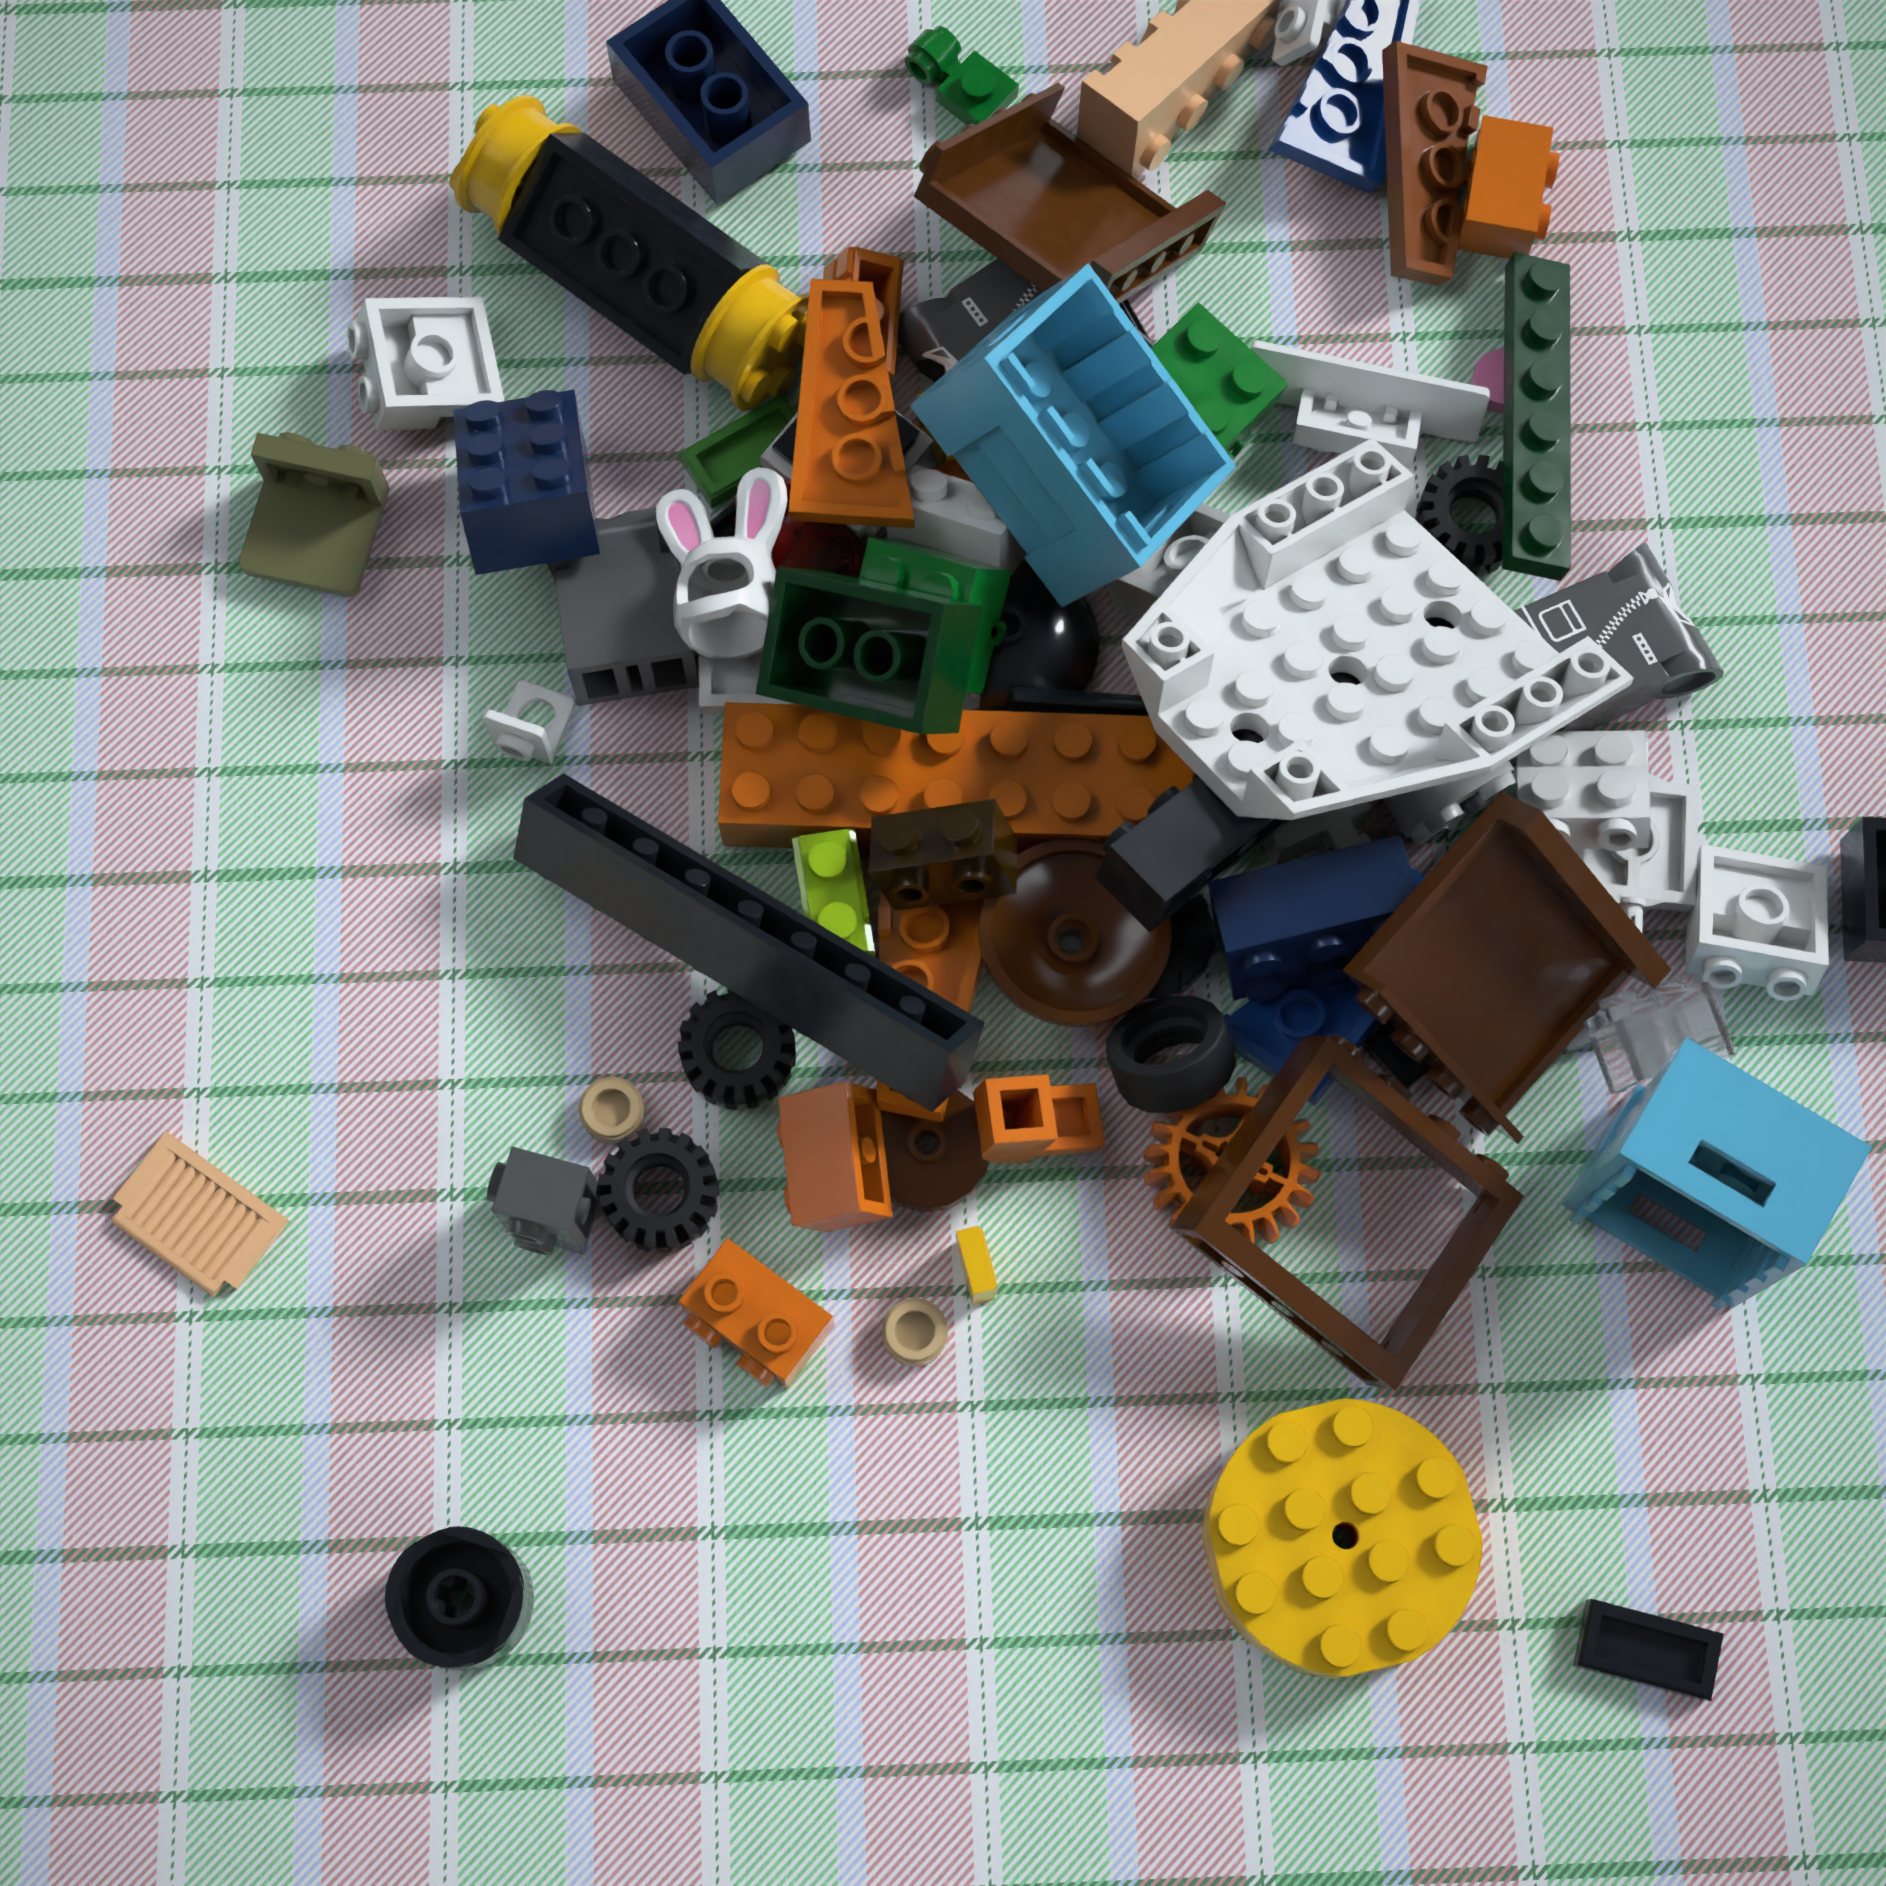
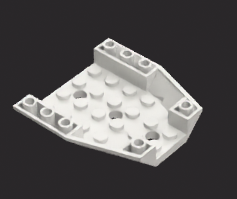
[1122,437,1634,820]

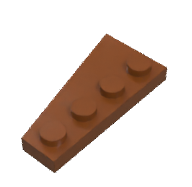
[1382,41,1488,286]

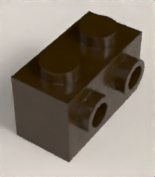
[869,799,1018,911]

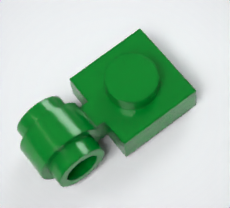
[905,26,1019,125]

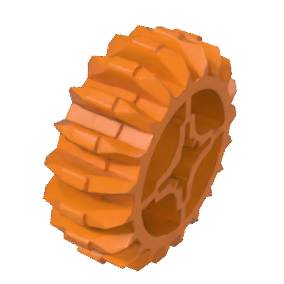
[1143,1077,1320,1244]

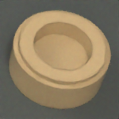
[579,1077,646,1144]
[882,1298,948,1367]

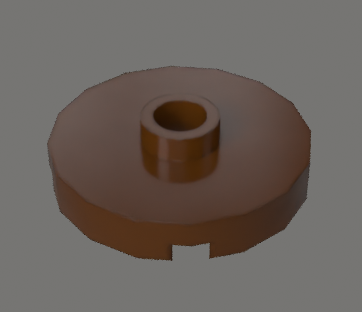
[881,1089,989,1213]

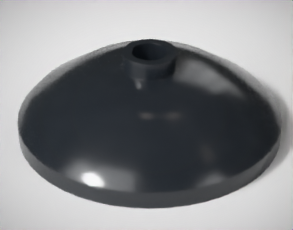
[963,559,1099,711]

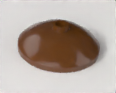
[978,838,1172,1027]

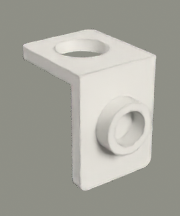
[483,680,576,764]

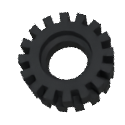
[1415,455,1503,576]
[678,988,797,1110]
[598,1127,720,1253]

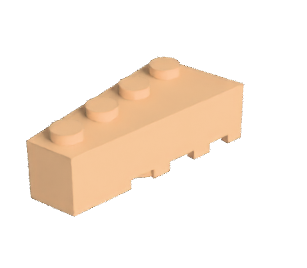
[1077,0,1280,179]

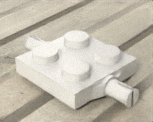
[1573,737,1699,933]

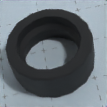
[1106,996,1236,1113]

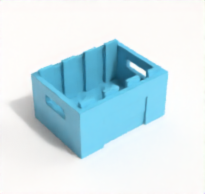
[910,263,1236,607]
[1562,1037,1872,1310]

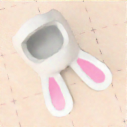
[656,467,788,659]

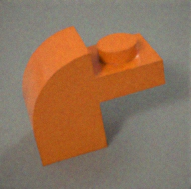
[973,1074,1105,1163]

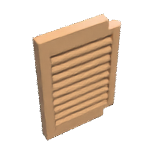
[111,1131,290,1297]

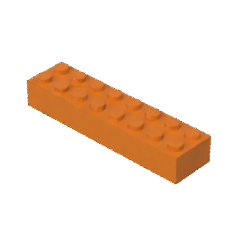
[718,702,1195,855]

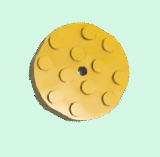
[1202,1398,1483,1679]

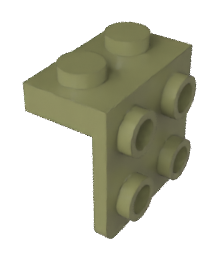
[239,432,390,597]

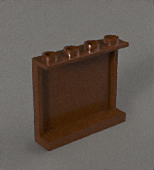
[913,83,1226,304]
[1342,791,1672,1144]

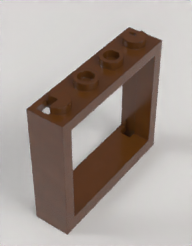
[1170,1034,1524,1391]

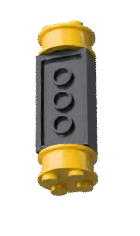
[449,95,809,411]

